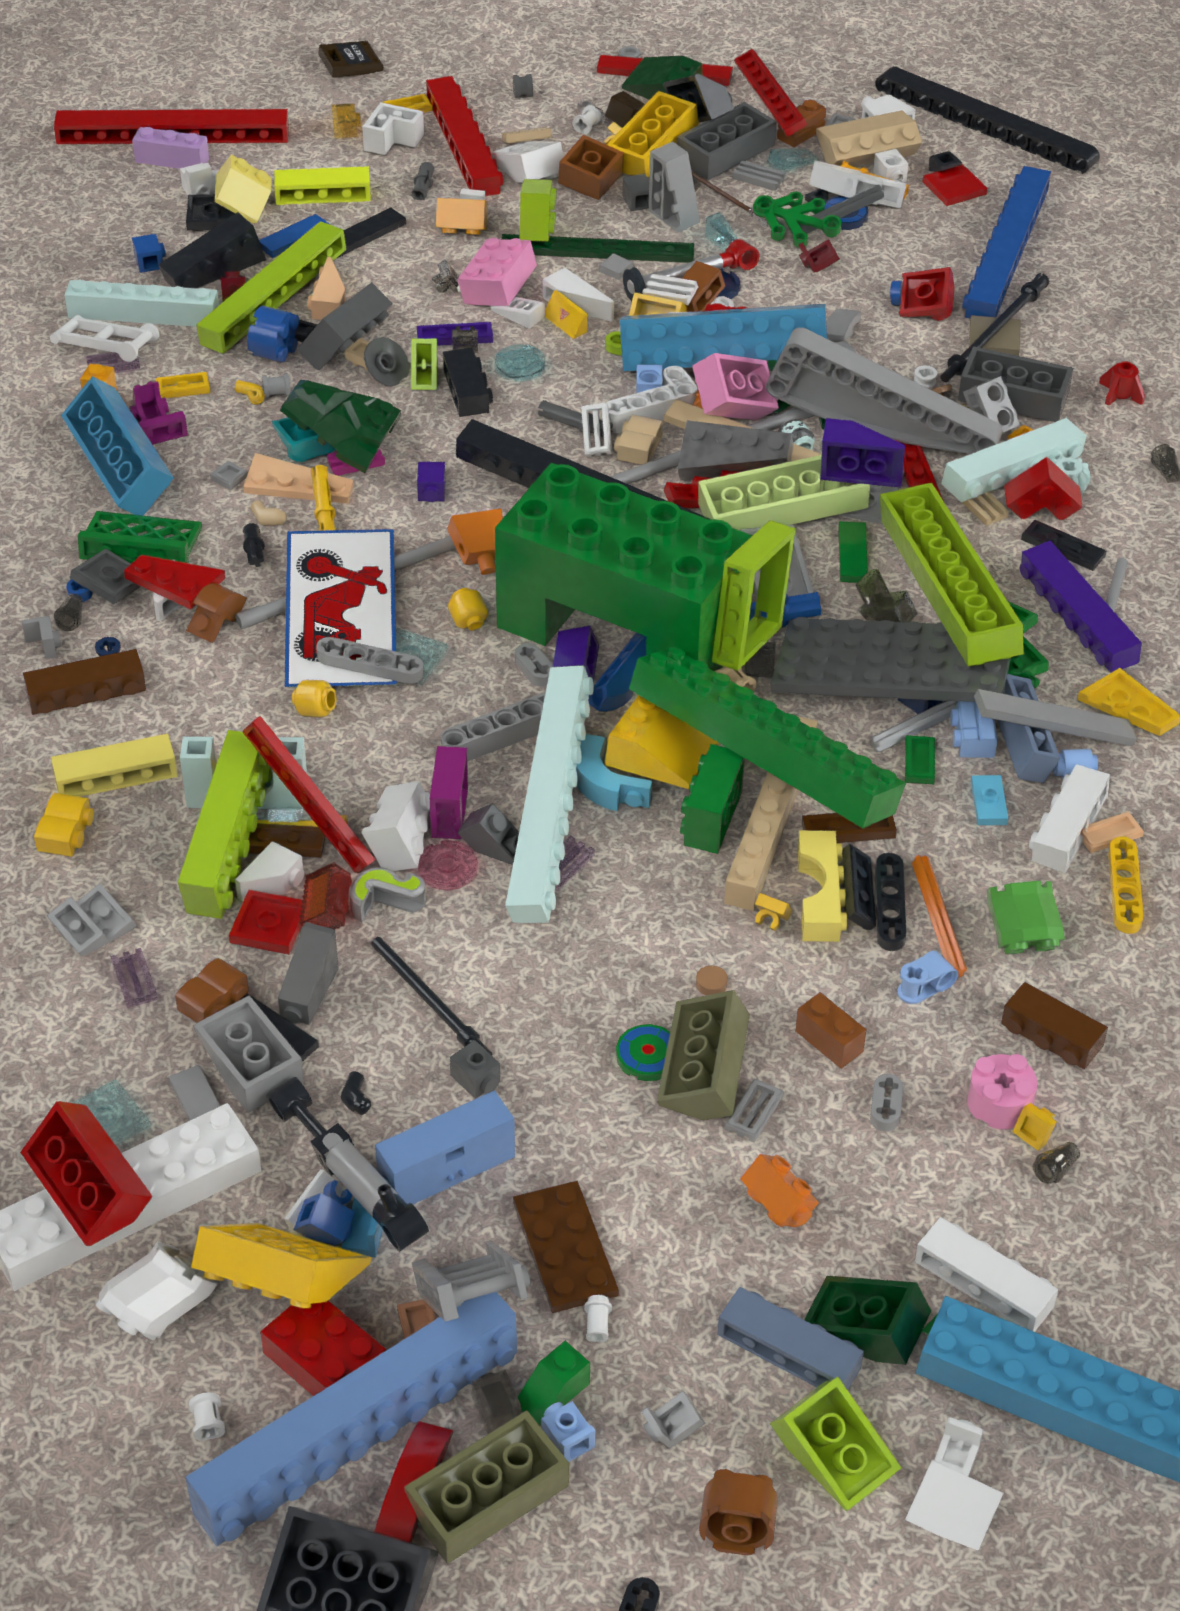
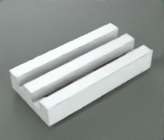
[642,274,698,305]
[581,402,612,457]

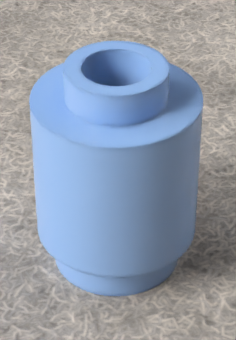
[1053,749,1098,779]

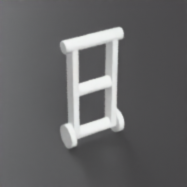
[50,315,159,362]

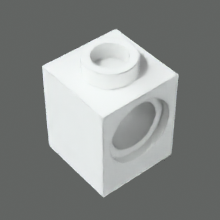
[873,149,908,183]

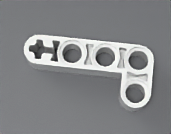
[607,366,697,433]

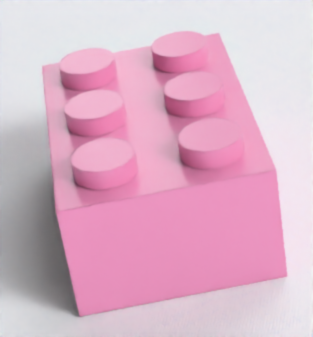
[457,238,537,306]
[692,353,779,420]

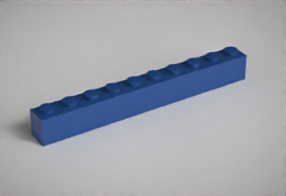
[962,166,1051,318]

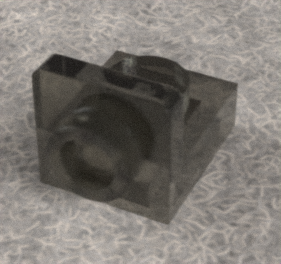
[744,640,776,678]

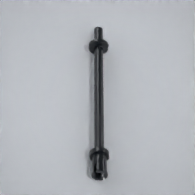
[940,273,1050,383]

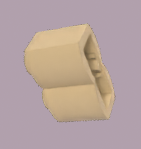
[614,415,663,465]

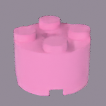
[967,1054,1038,1129]

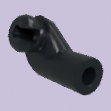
[341,1071,371,1115]

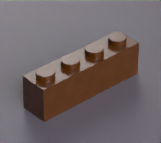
[23,649,146,715]

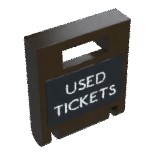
[318,41,384,77]

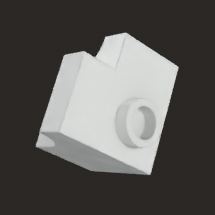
[180,163,219,195]

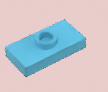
[971,775,1008,825]

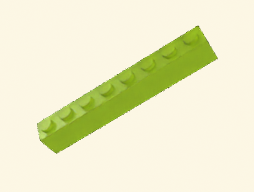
[196,221,346,354]

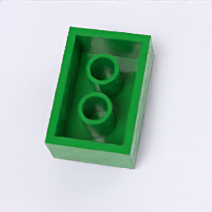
[680,744,745,854]

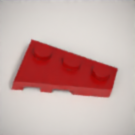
[124,555,226,610]

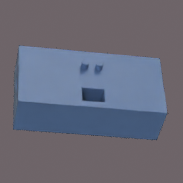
[375,1090,515,1204]

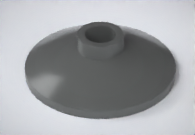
[364,337,409,387]

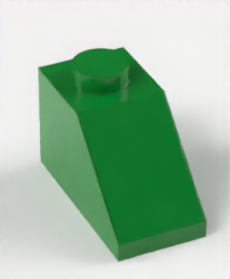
[514,1340,590,1426]

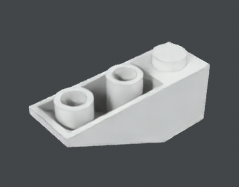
[543,268,614,321]

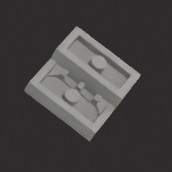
[47,883,137,956]

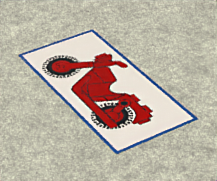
[285,529,397,687]

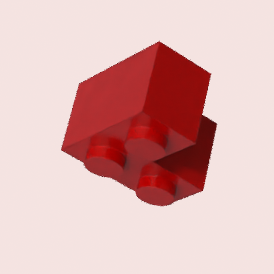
[1004,457,1083,520]

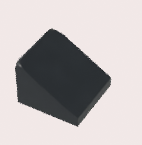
[929,151,962,172]

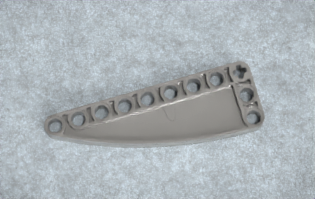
[766,328,1003,454]

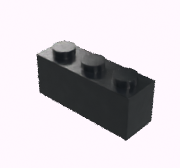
[443,347,493,417]

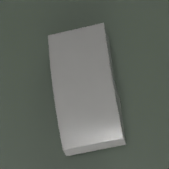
[826,308,861,343]

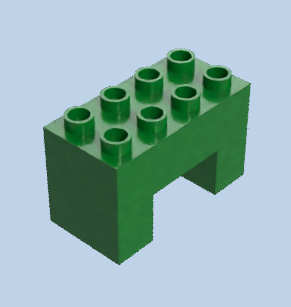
[495,463,753,671]

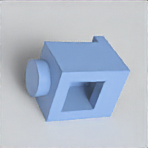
[541,1401,595,1462]

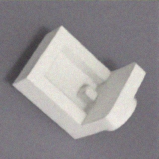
[934,1417,983,1477]

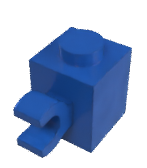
[293,1180,355,1246]

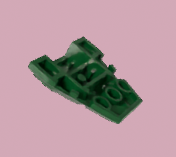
[280,380,401,473]

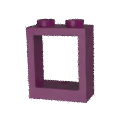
[429,746,468,840]

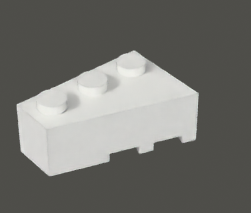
[361,781,430,871]

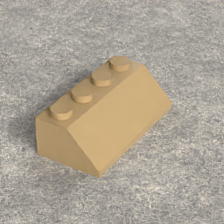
[816,110,922,167]

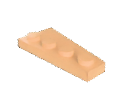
[243,453,354,504]

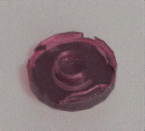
[417,840,478,891]

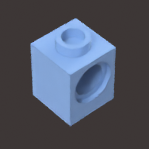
[636,365,662,393]

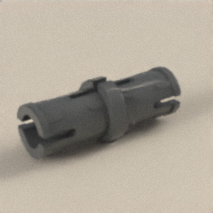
[412,162,434,200]

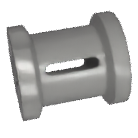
[262,373,290,398]

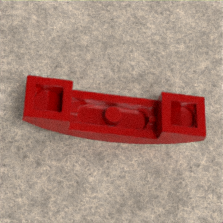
[375,1421,453,1542]

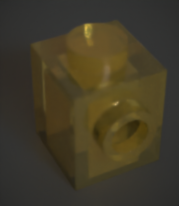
[332,103,361,138]

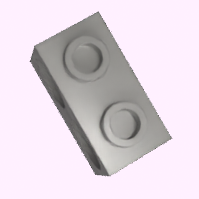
[963,376,1020,433]

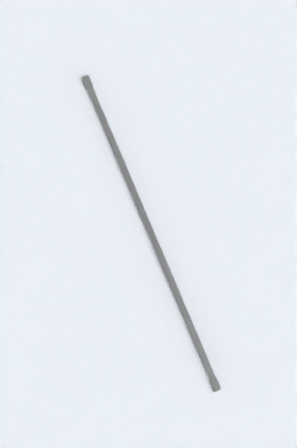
[235,407,815,629]

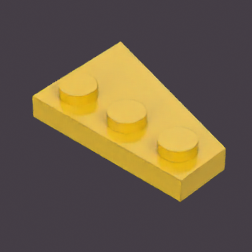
[1077,668,1180,736]

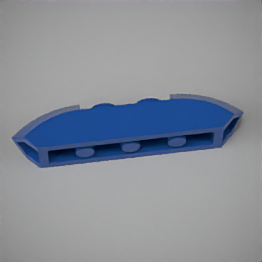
[588,633,647,712]

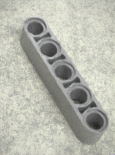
[441,692,546,761]

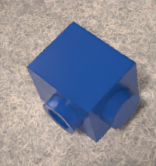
[132,234,166,273]

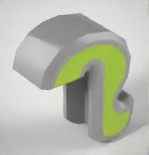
[350,868,426,923]

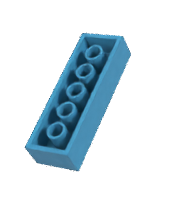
[61,376,174,516]

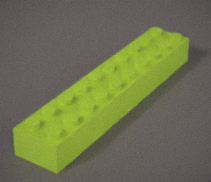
[880,483,1024,666]

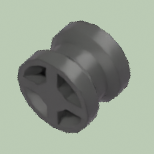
[513,74,533,98]

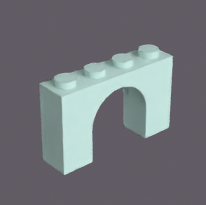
[180,736,307,809]

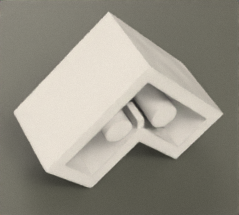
[362,102,424,155]

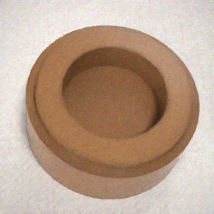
[696,965,728,995]

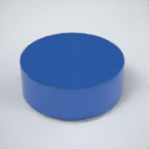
[890,280,903,306]

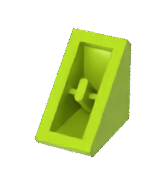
[411,338,438,390]

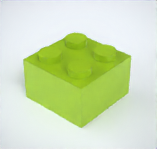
[519,179,557,241]

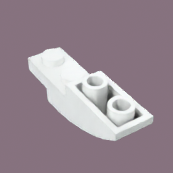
[809,160,906,208]

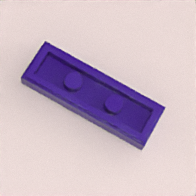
[416,322,493,346]

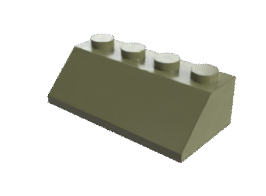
[657,990,750,1121]
[404,1410,570,1564]

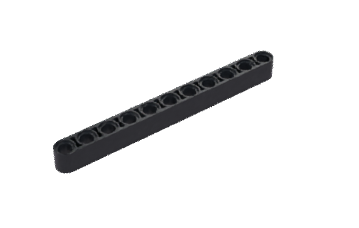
[875,66,1100,174]

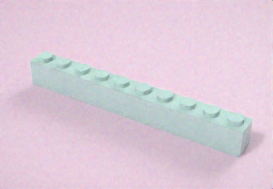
[505,666,594,923]

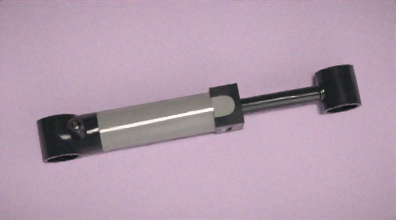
[267,1077,429,1252]

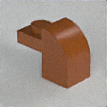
[186,583,247,643]

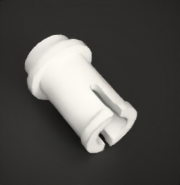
[584,1295,612,1342]

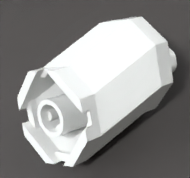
[95,1241,218,1340]

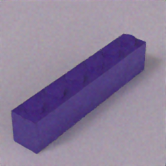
[1019,541,1142,673]

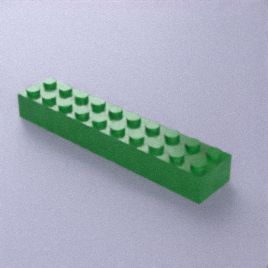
[629,647,906,828]

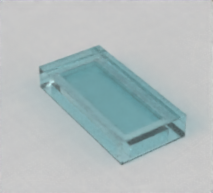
[268,807,303,822]

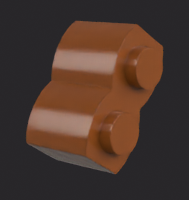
[175,958,249,1023]

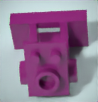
[129,381,188,445]

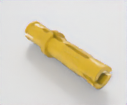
[310,465,336,531]

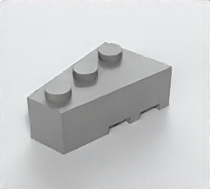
[649,142,700,233]

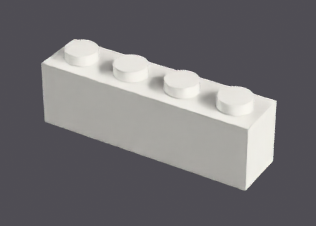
[1029,764,1110,873]
[915,1217,1058,1332]

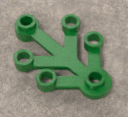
[753,191,842,248]

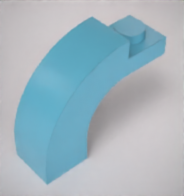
[576,734,652,811]

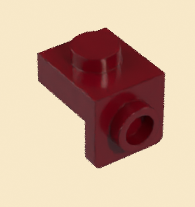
[799,239,840,273]
[220,271,246,302]

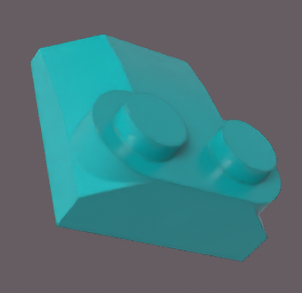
[272,417,336,462]

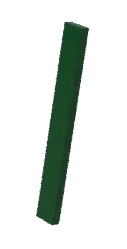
[502,234,694,263]

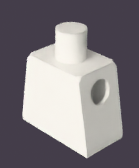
[861,95,916,120]

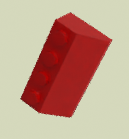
[20,1101,153,1246]

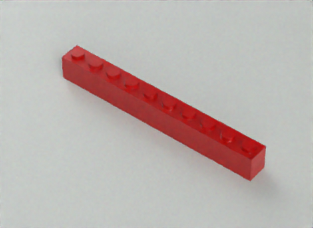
[54,109,289,144]

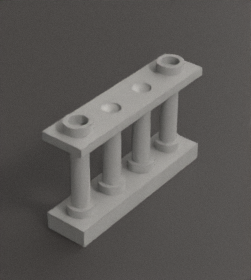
[411,1240,530,1322]

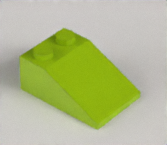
[769,1376,902,1511]

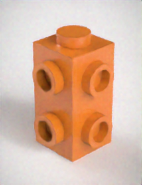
[740,1154,819,1227]

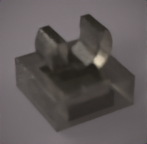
[432,259,460,293]
[452,326,478,353]

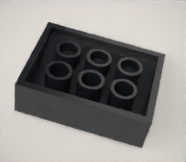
[257,1506,439,1611]

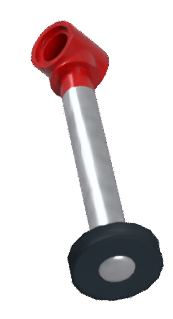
[623,239,760,301]

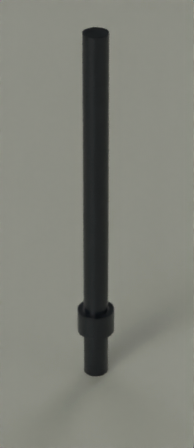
[371,937,493,1055]

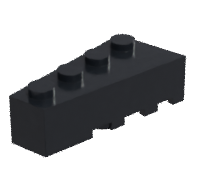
[158,212,267,289]

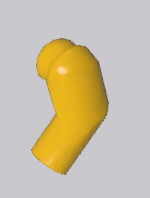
[235,380,265,405]

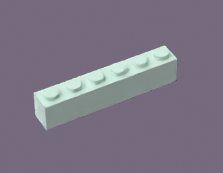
[64,280,219,327]
[941,418,1087,502]

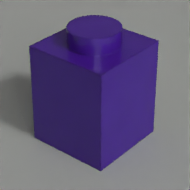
[417,462,446,502]

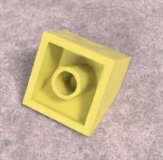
[215,154,272,223]

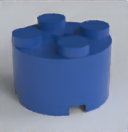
[247,306,299,363]

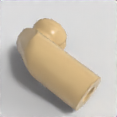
[250,500,287,526]

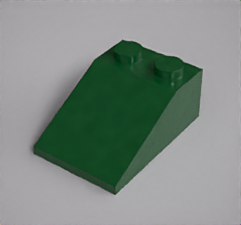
[622,56,703,100]
[804,1276,931,1365]

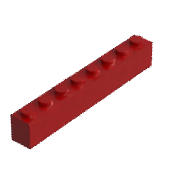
[426,76,504,196]

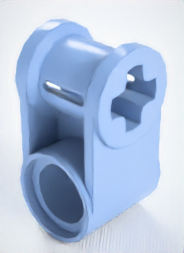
[897,950,958,1004]

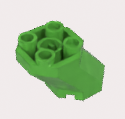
[986,881,1065,955]

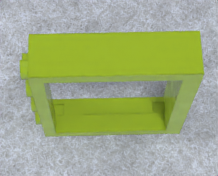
[712,520,796,671]

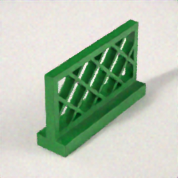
[77,511,202,563]

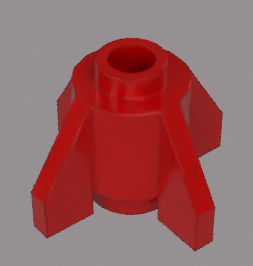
[1099,361,1145,406]

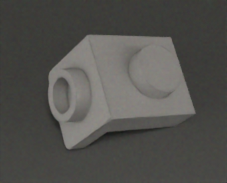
[22,616,61,659]
[641,1391,706,1448]

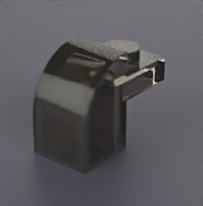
[856,569,918,622]

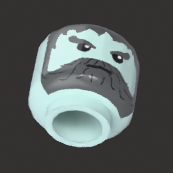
[778,419,815,450]

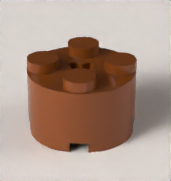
[699,1469,778,1556]

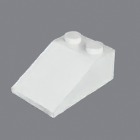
[491,141,564,182]

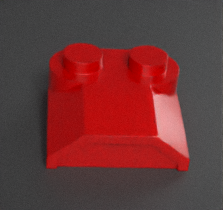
[899,267,955,321]

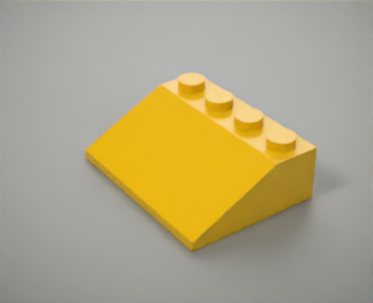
[605,695,720,789]
[191,1223,372,1308]

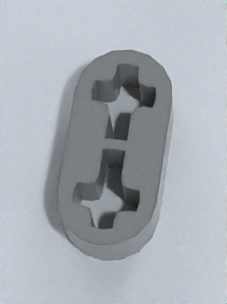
[515,643,553,687]
[870,1074,903,1131]

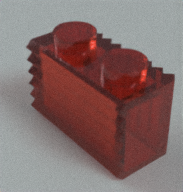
[299,862,352,930]

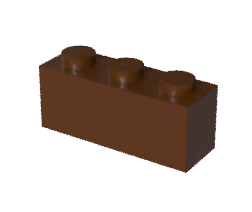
[1001,982,1108,1070]

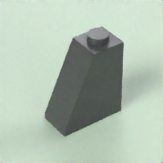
[278,922,339,1025]

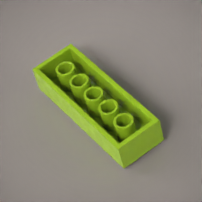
[177,730,273,919]

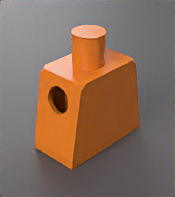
[447,508,503,575]

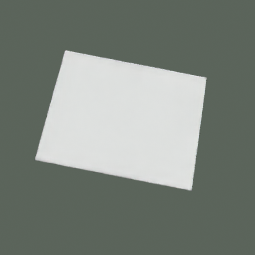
[905,1460,1003,1550]

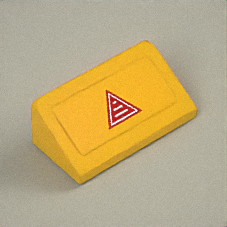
[545,290,588,339]

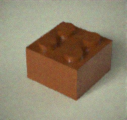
[558,135,624,200]

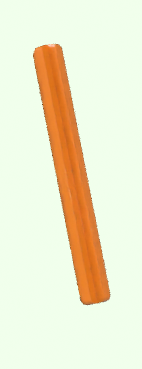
[912,855,967,977]

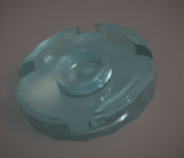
[495,344,546,382]

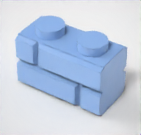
[950,701,997,758]

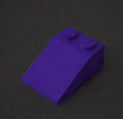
[820,418,905,488]

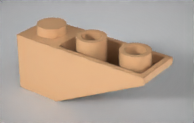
[307,256,346,320]

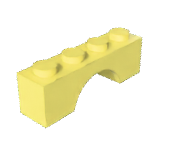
[797,830,847,942]

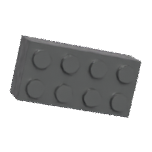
[677,102,777,180]
[958,346,1074,422]

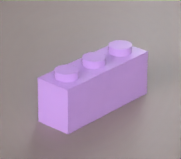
[132,127,209,169]

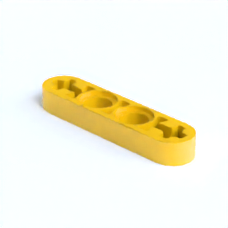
[1108,836,1144,934]

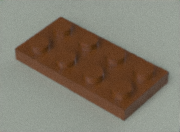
[513,1180,619,1313]

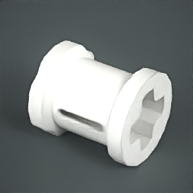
[573,105,601,134]
[188,1392,226,1441]

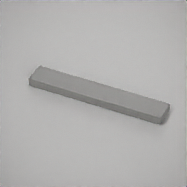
[974,689,1137,746]

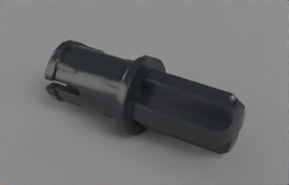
[243,523,265,567]

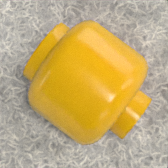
[448,588,489,631]
[292,679,337,718]

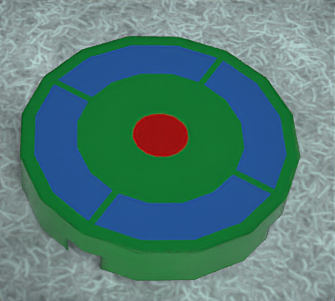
[616,1024,670,1081]

